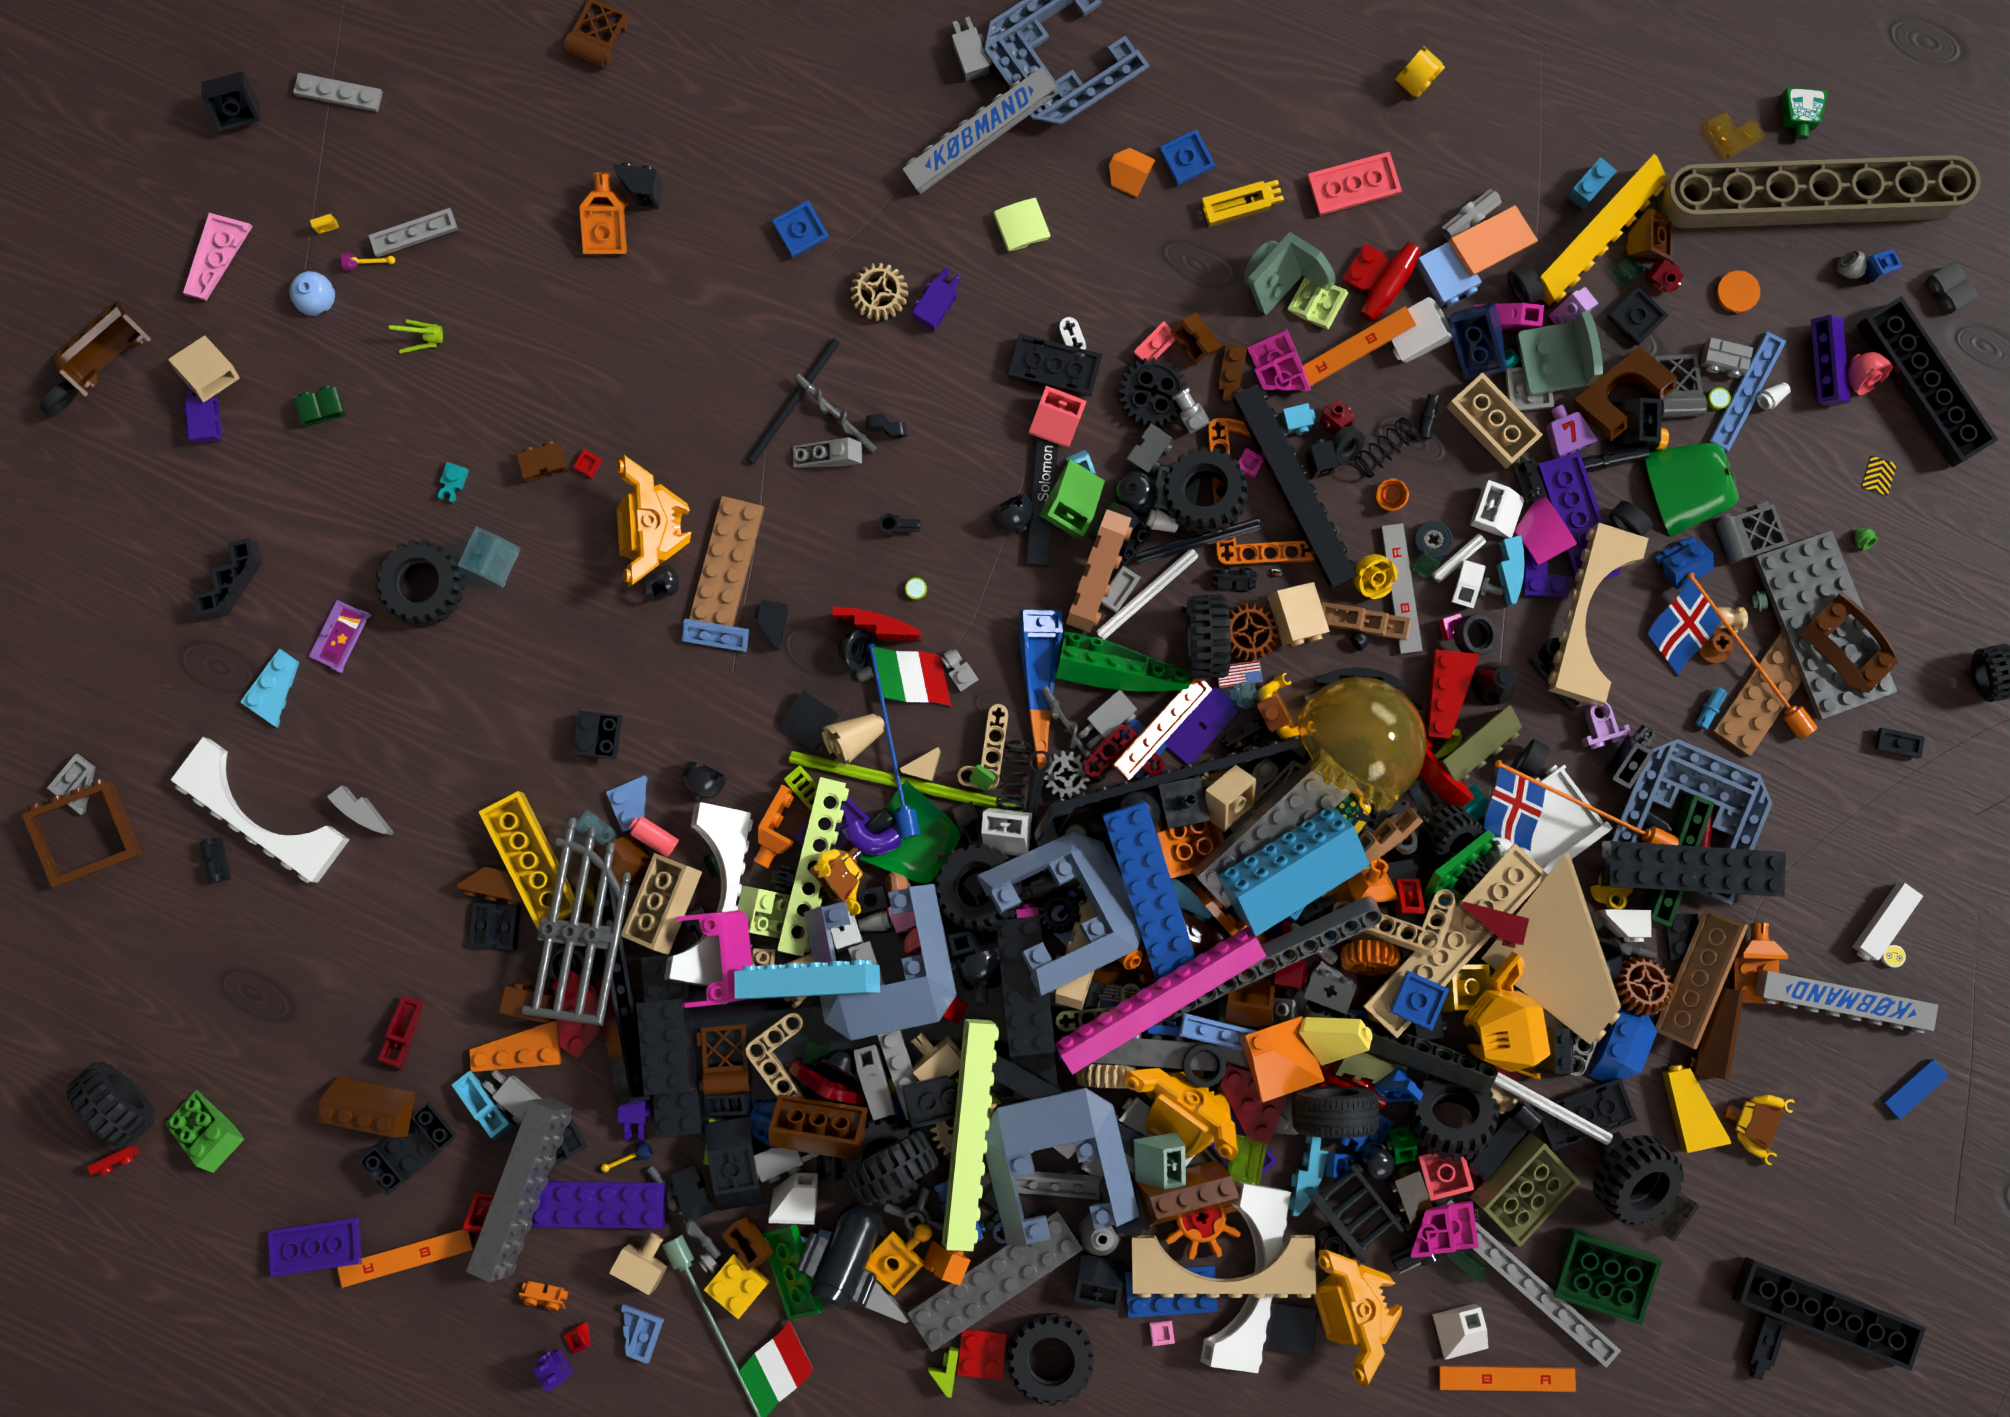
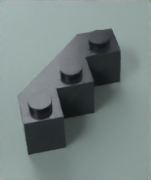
[193,538,262,620]

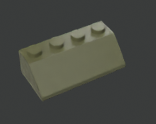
[1439,705,1522,783]

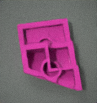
[1247,329,1311,391]
[1514,497,1577,566]
[1411,1201,1479,1258]

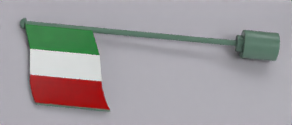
[662,1234,813,1417]

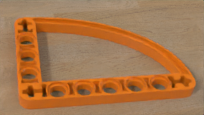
[1208,418,1315,566]

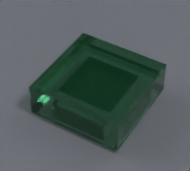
[1410,549,1441,580]

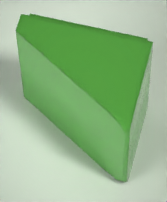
[969,764,996,791]

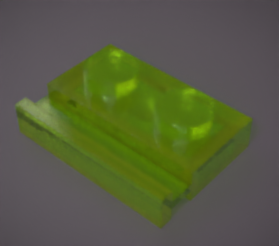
[1228,1135,1267,1186]

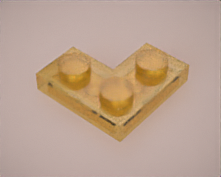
[1705,111,1766,159]

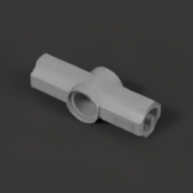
[1440,188,1502,241]

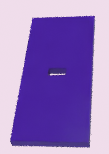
[1165,685,1241,765]

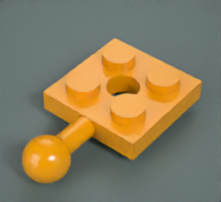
[866,1223,932,1296]

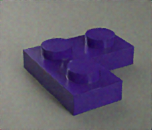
[1523,552,1569,599]

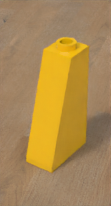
[1662,1064,1731,1153]

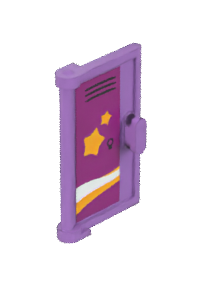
[309,600,371,673]

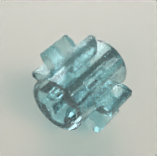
[1231,682,1259,708]

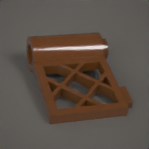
[563,0,631,68]
[697,1024,751,1096]

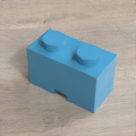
[1567,157,1617,210]

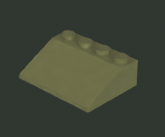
[1469,1133,1581,1247]

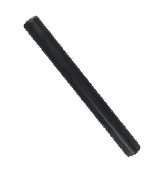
[1135,517,1261,565]

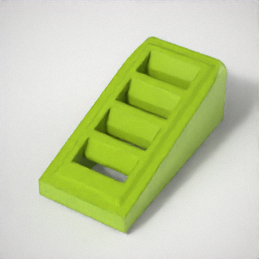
[784,765,829,812]

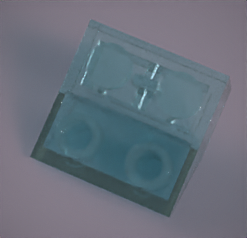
[458,526,521,587]

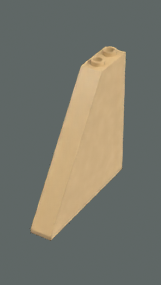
[1481,853,1621,1045]

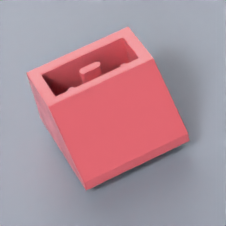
[1029,386,1087,449]

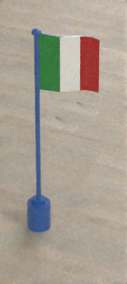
[867,643,951,839]

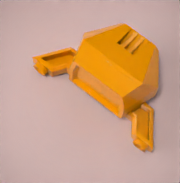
[616,455,691,587]
[1463,952,1551,1080]
[1122,1068,1238,1160]
[1313,1250,1402,1386]

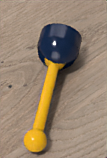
[601,1140,654,1173]

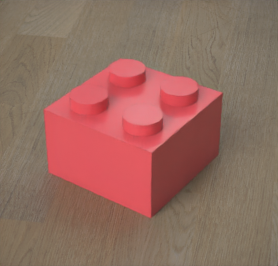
[1416,1151,1474,1201]

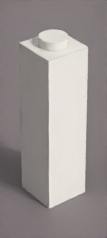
[1852,883,1923,961]

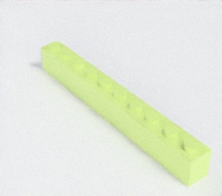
[942,1019,999,1251]

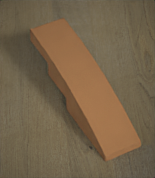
[1321,602,1412,641]
[1359,806,1423,863]

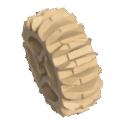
[850,263,908,321]
[1076,1063,1136,1088]

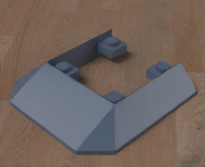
[985,0,1150,125]
[1611,739,1772,905]
[977,831,1141,997]
[804,884,957,1040]
[985,1088,1140,1246]

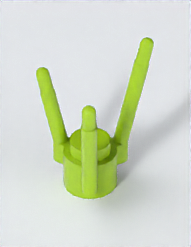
[388,319,443,354]

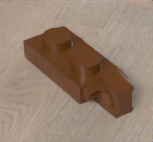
[1218,343,1247,404]

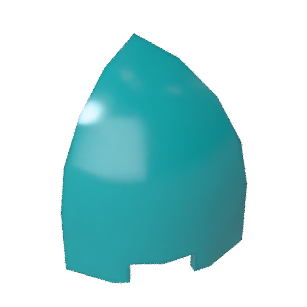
[1463,784,1490,820]

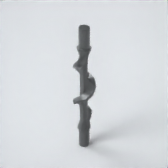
[794,373,877,454]
[1041,685,1106,782]
[1597,934,1657,961]
[646,1166,721,1260]

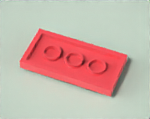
[1307,152,1402,216]

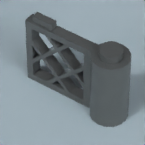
[1654,354,1707,418]
[1714,501,1789,564]

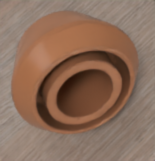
[885,872,911,900]

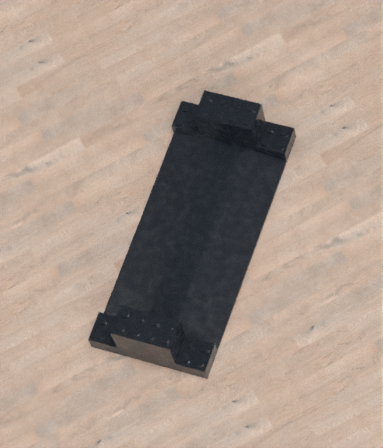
[636,916,1058,1138]

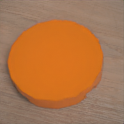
[1716,270,1760,314]

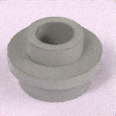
[698,1252,718,1274]

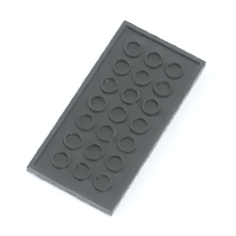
[1753,530,1897,721]

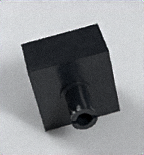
[201,71,260,132]
[1151,777,1210,832]

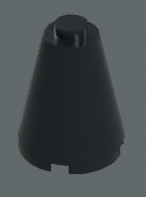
[1472,662,1516,705]

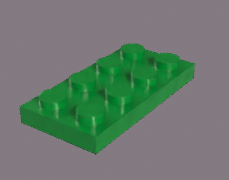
[1422,830,1495,904]
[762,1224,824,1321]

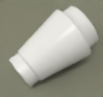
[1757,382,1791,410]
[1146,509,1178,533]
[858,910,892,932]

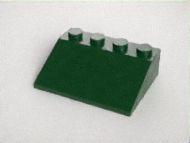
[1554,1226,1662,1325]

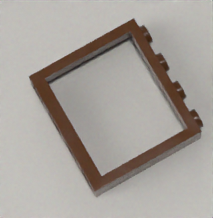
[22,779,143,888]

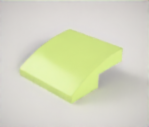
[993,198,1050,252]
[1288,278,1348,330]

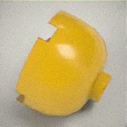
[1353,554,1398,599]

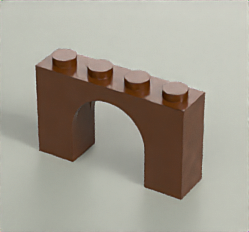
[1574,346,1677,441]

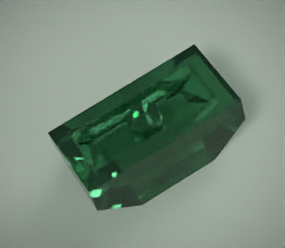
[1442,1249,1486,1284]

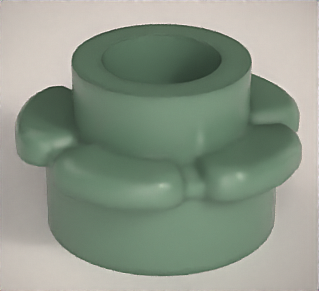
[1752,590,1768,611]

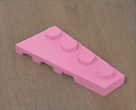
[183,213,253,301]

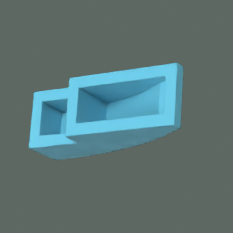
[1497,535,1524,607]
[452,1071,515,1140]

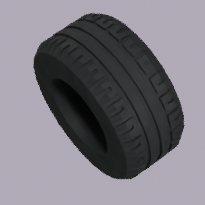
[1292,1086,1379,1138]

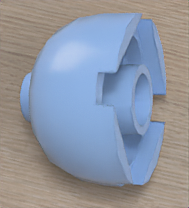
[289,271,335,316]

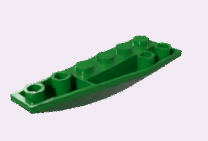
[1056,631,1191,692]

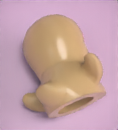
[1716,607,1748,633]
[1491,1083,1519,1114]

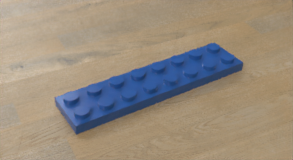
[1102,801,1196,982]

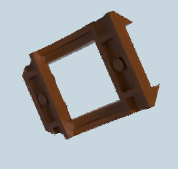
[1798,592,1899,693]

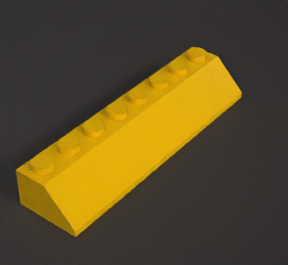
[1540,154,1667,306]

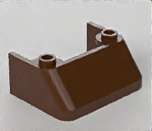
[54,301,151,397]

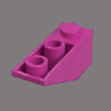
[1474,303,1544,332]

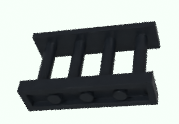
[1305,1157,1405,1265]

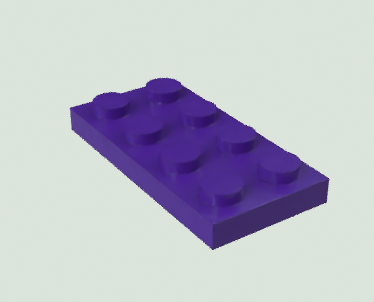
[268,1218,362,1277]

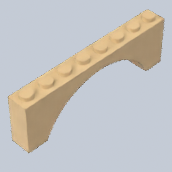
[1548,523,1649,706]
[1132,1235,1316,1298]

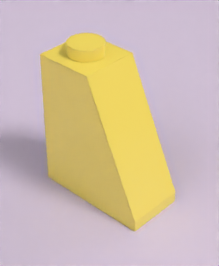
[1299,1017,1372,1065]

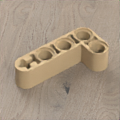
[958,704,1008,790]

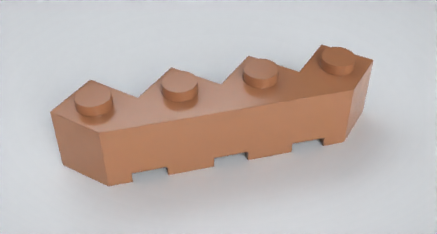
[1066,509,1133,632]

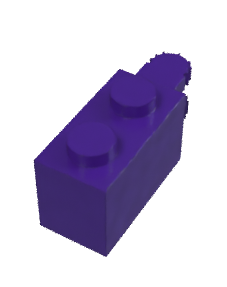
[912,267,962,332]
[183,386,222,445]
[618,1095,652,1141]
[532,1349,574,1393]

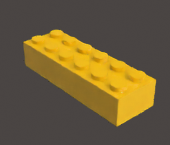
[479,791,582,929]

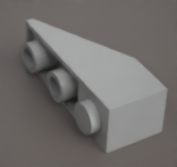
[793,437,862,468]
[854,1045,895,1121]

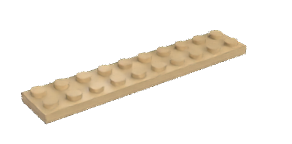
[1362,844,1548,1038]

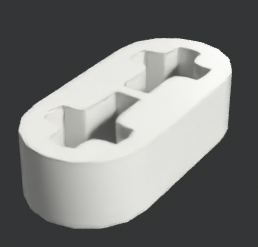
[1059,317,1086,356]

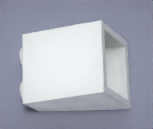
[1392,297,1453,362]

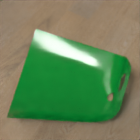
[1645,443,1739,537]
[860,780,960,883]

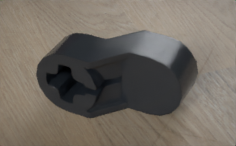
[866,414,908,439]

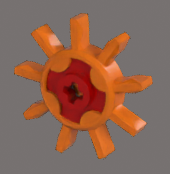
[1164,1205,1241,1260]

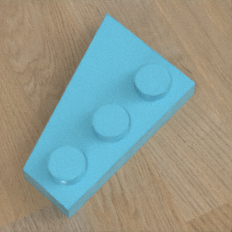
[241,649,299,727]

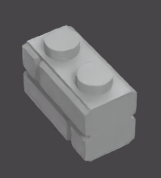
[1700,337,1753,378]

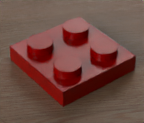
[957,1329,1007,1380]

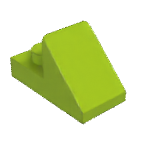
[928,1347,959,1398]

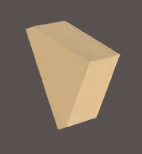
[900,747,941,782]

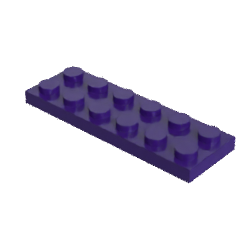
[1537,452,1621,584]
[531,1181,666,1229]

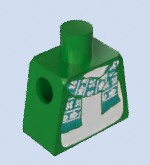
[1780,87,1828,140]

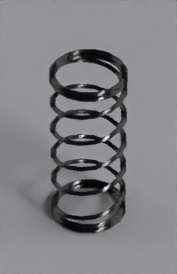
[1353,417,1419,478]
[996,740,1032,811]

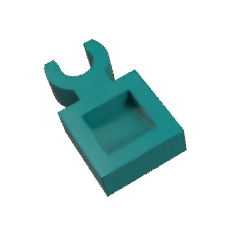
[438,462,469,503]

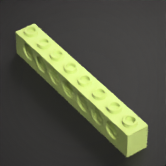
[777,777,849,956]

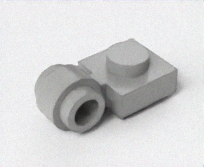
[941,649,979,692]

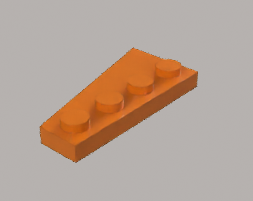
[470,1020,561,1072]

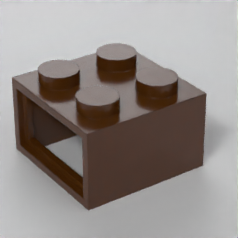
[1225,977,1275,1028]
[499,982,554,1023]

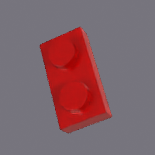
[87,1145,140,1176]

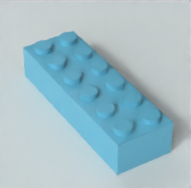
[734,960,880,999]

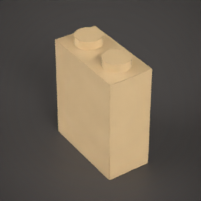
[168,335,240,403]
[1267,582,1330,647]

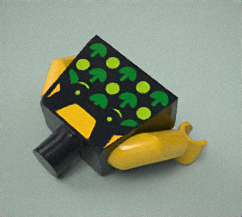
[1335,778,1376,836]

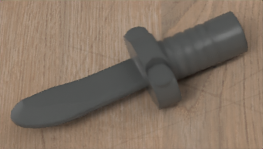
[1457,576,1504,596]

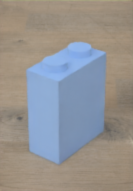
[1416,242,1481,308]

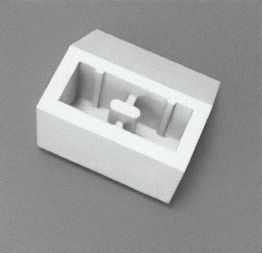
[1470,480,1525,538]
[981,808,1032,856]

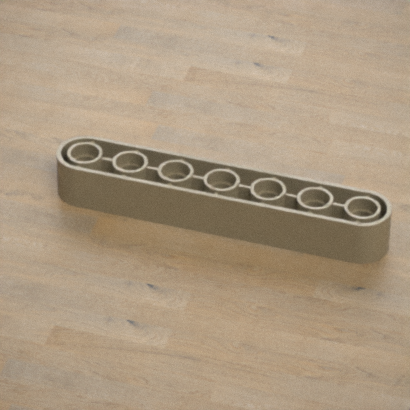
[1658,155,1980,228]

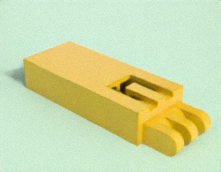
[1201,180,1284,227]

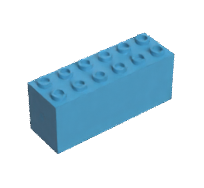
[1218,806,1370,936]

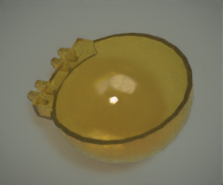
[1298,677,1427,812]

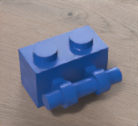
[1654,537,1714,590]

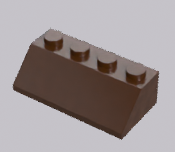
[1687,988,1744,1080]
[316,1077,416,1137]
[768,1094,868,1161]
[1135,1161,1239,1226]

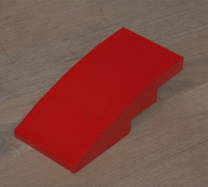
[833,606,922,641]

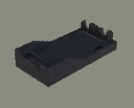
[1008,333,1102,397]
[1533,1078,1637,1151]

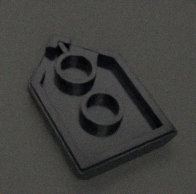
[902,1075,958,1129]

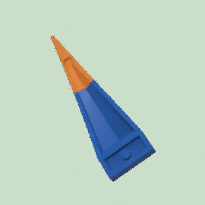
[1018,610,1063,786]

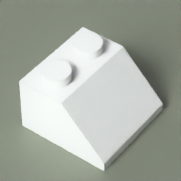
[1594,909,1651,942]

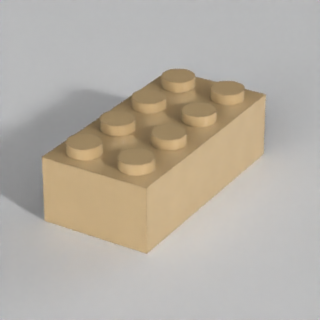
[1446,372,1543,469]
[621,853,702,955]

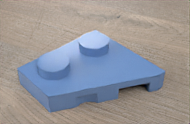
[606,775,648,833]
[621,1304,664,1364]

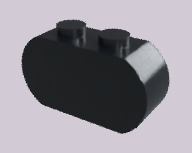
[1099,1172,1150,1237]

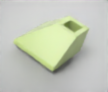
[738,886,791,938]

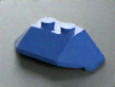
[1588,997,1657,1083]

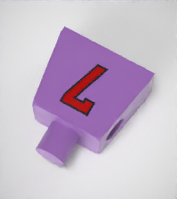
[1546,405,1597,459]

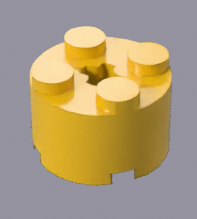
[1395,46,1445,98]

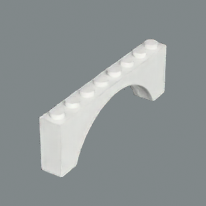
[171,737,350,883]
[664,802,753,987]
[1200,1181,1291,1373]

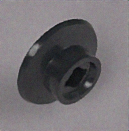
[1315,1226,1352,1259]

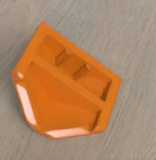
[1109,148,1155,198]

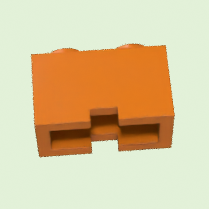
[923,1240,970,1286]

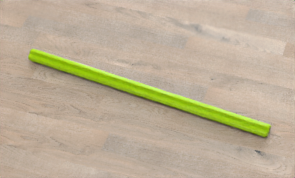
[789,751,1023,812]

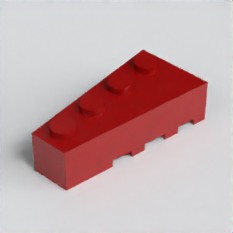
[1424,650,1480,741]

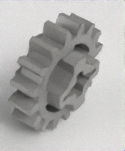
[1044,751,1090,799]

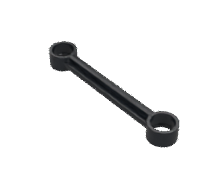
[1017,751,1053,881]

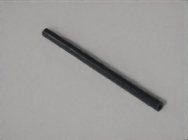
[747,338,840,464]

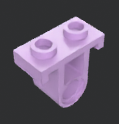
[1549,287,1599,325]
[1581,702,1631,749]

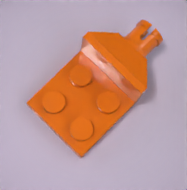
[580,172,628,254]
[753,785,795,868]
[1333,859,1398,907]
[1193,886,1267,945]
[1732,923,1788,1004]

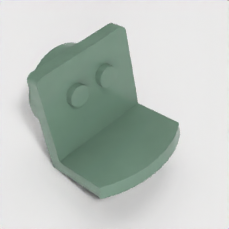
[1244,232,1336,315]
[1517,311,1603,395]

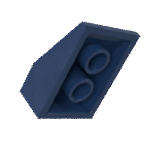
[1447,302,1507,380]

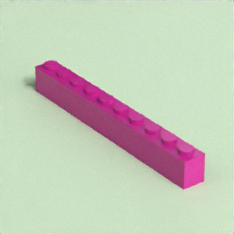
[1054,927,1267,1075]

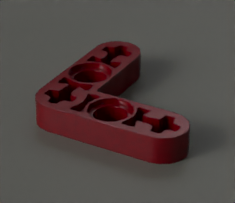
[1082,724,1164,777]
[789,1060,867,1106]

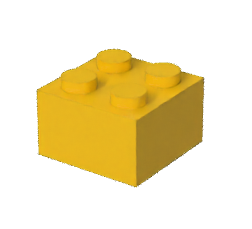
[1440,964,1491,1012]
[704,1252,770,1319]

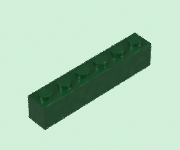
[1643,795,1714,927]

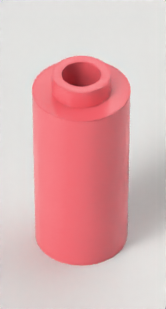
[628,816,679,858]

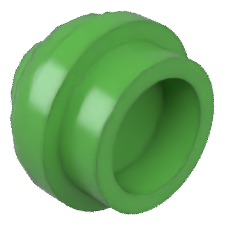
[1854,528,1878,550]

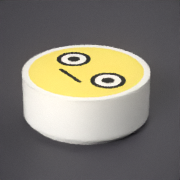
[1881,945,1906,967]

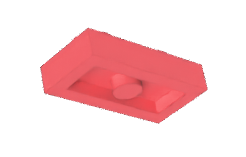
[1133,321,1176,363]

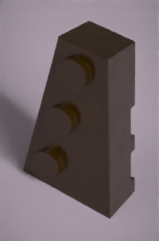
[1388,1161,1433,1239]

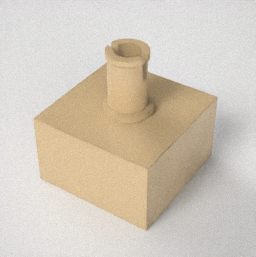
[1201,765,1256,832]
[911,1032,961,1081]
[609,1233,669,1295]

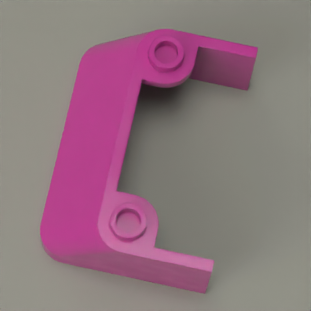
[676,910,753,1008]

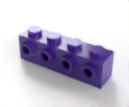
[1811,314,1850,407]

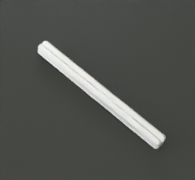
[1096,549,1198,640]
[1494,1072,1613,1145]

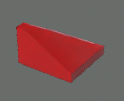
[563,1321,590,1354]

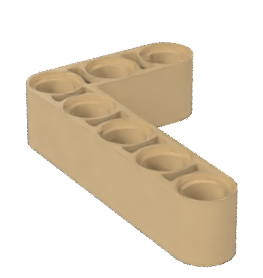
[1333,889,1456,956]
[746,1012,807,1098]

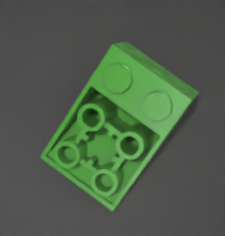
[1039,459,1105,537]
[165,1090,244,1173]

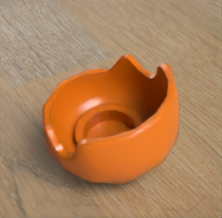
[1376,478,1409,512]

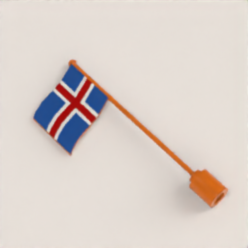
[1648,573,1817,740]
[1484,760,1679,851]

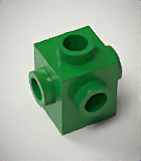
[1385,1125,1419,1165]

